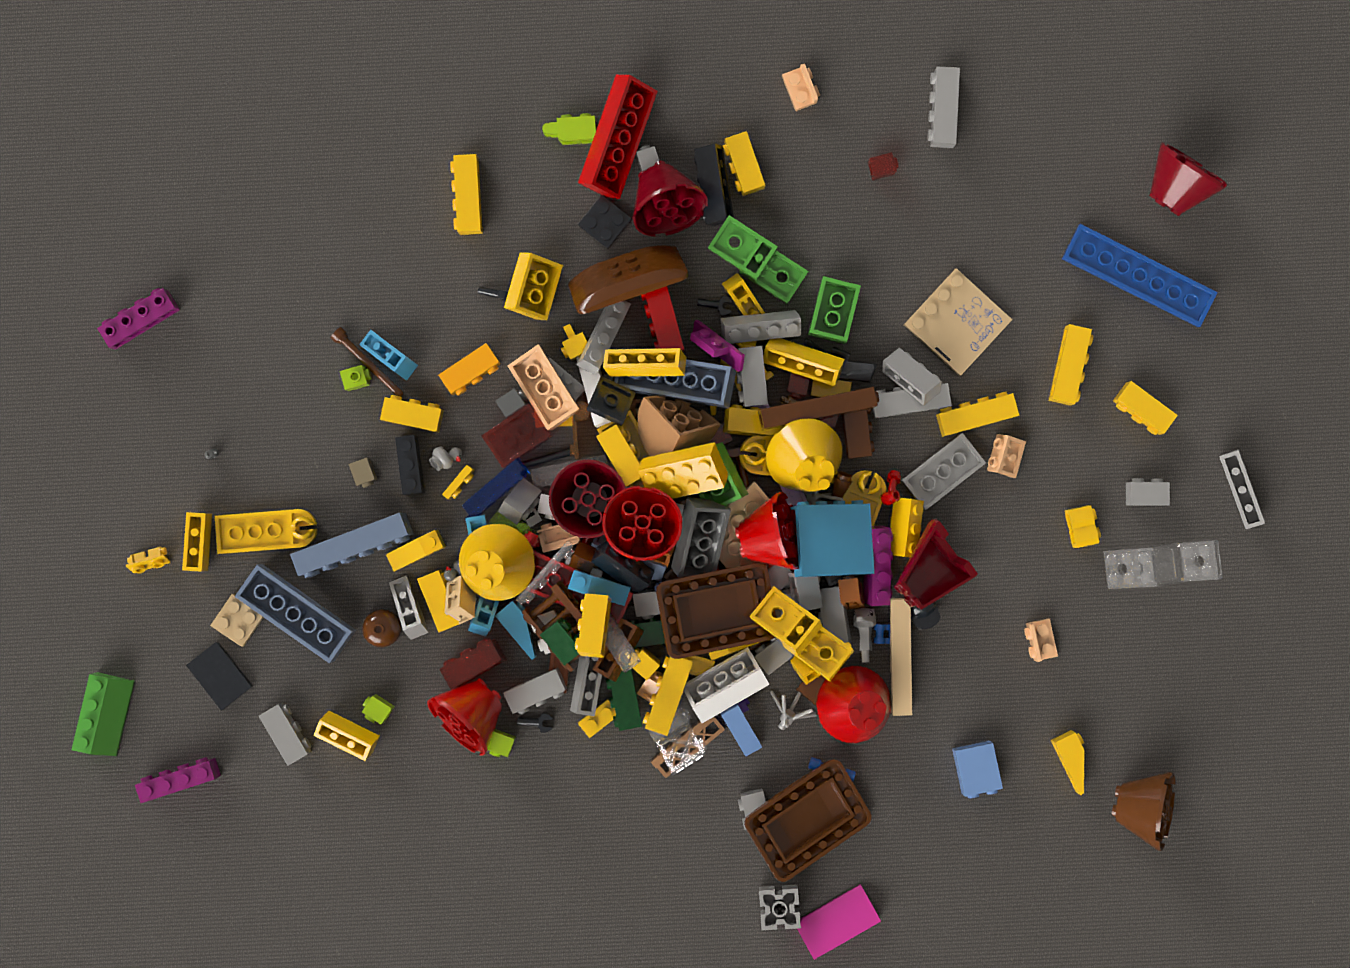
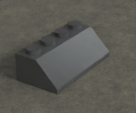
[671,497,731,578]

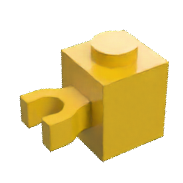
[561,324,587,361]

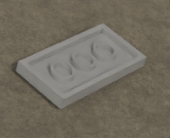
[901,433,986,510]

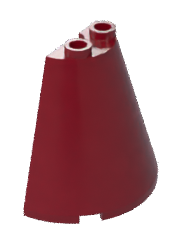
[894,519,978,610]

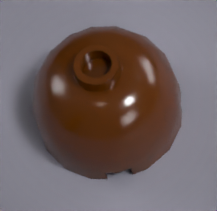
[362,609,402,648]

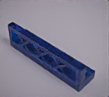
[462,458,530,520]

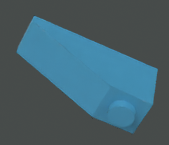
[359,330,418,380]
[568,570,631,606]
[468,596,499,637]
[495,600,536,660]

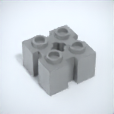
[759,885,801,930]

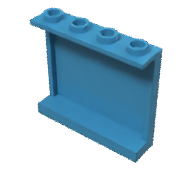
[791,500,874,577]

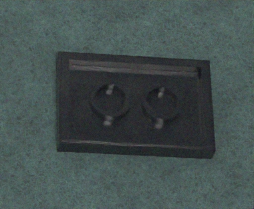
[186,641,253,711]

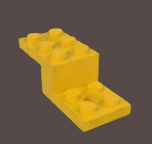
[750,586,854,681]

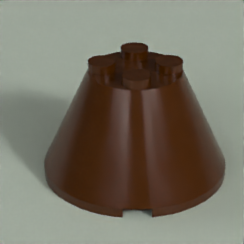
[1112,772,1176,851]

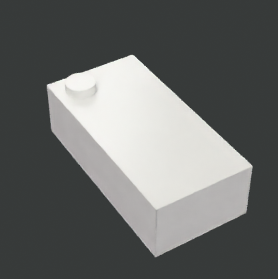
[684,647,769,723]

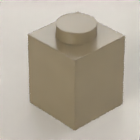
[349,458,378,488]

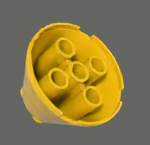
[766,418,842,492]
[459,524,535,601]

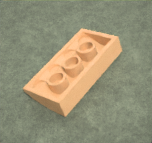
[508,344,579,431]

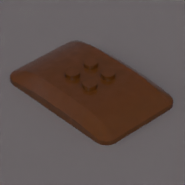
[568,245,689,314]
[656,563,777,659]
[744,759,871,882]

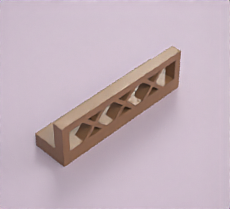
[651,716,725,778]

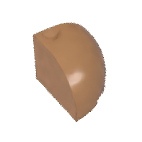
[637,396,721,456]

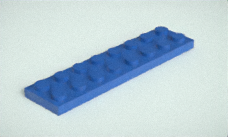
[1062,224,1218,327]

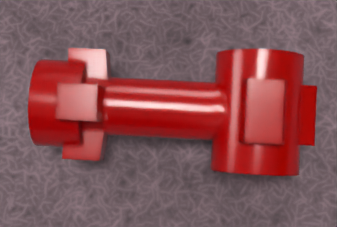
[881,470,901,505]
[524,531,541,548]

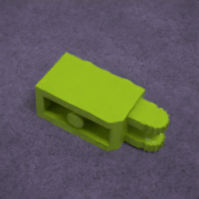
[542,113,596,145]

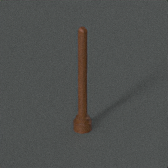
[330,327,403,397]

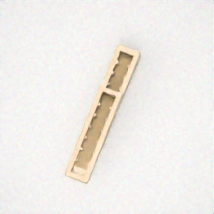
[890,598,912,716]

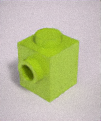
[340,365,372,391]
[362,694,395,725]
[488,729,516,757]

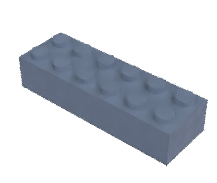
[614,360,736,409]
[290,513,414,578]
[234,564,356,663]

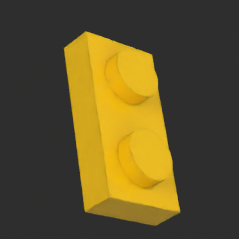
[442,465,475,500]
[578,699,616,738]

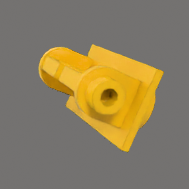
[126,546,170,573]

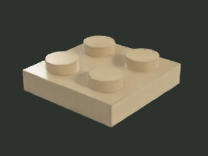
[210,594,264,647]

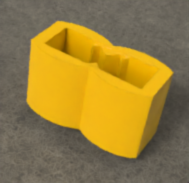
[1065,505,1101,548]

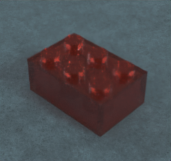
[481,404,553,468]
[440,638,507,689]

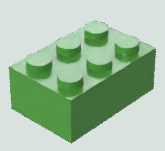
[808,276,861,344]
[698,442,749,506]

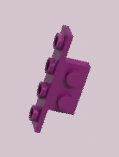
[690,319,745,372]

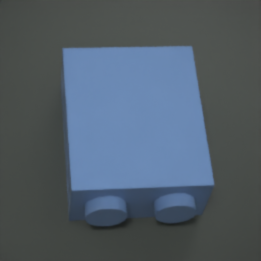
[952,741,1003,798]

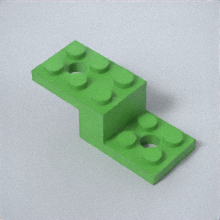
[708,215,808,304]

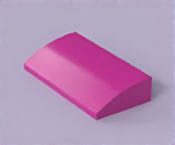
[797,884,881,960]

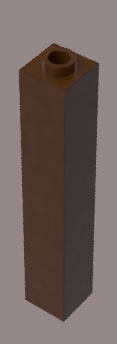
[758,387,879,431]

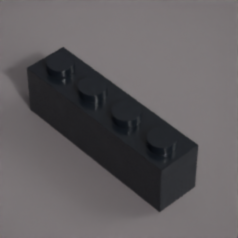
[694,143,734,226]

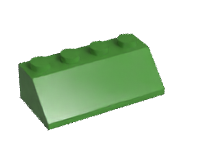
[72,672,135,756]

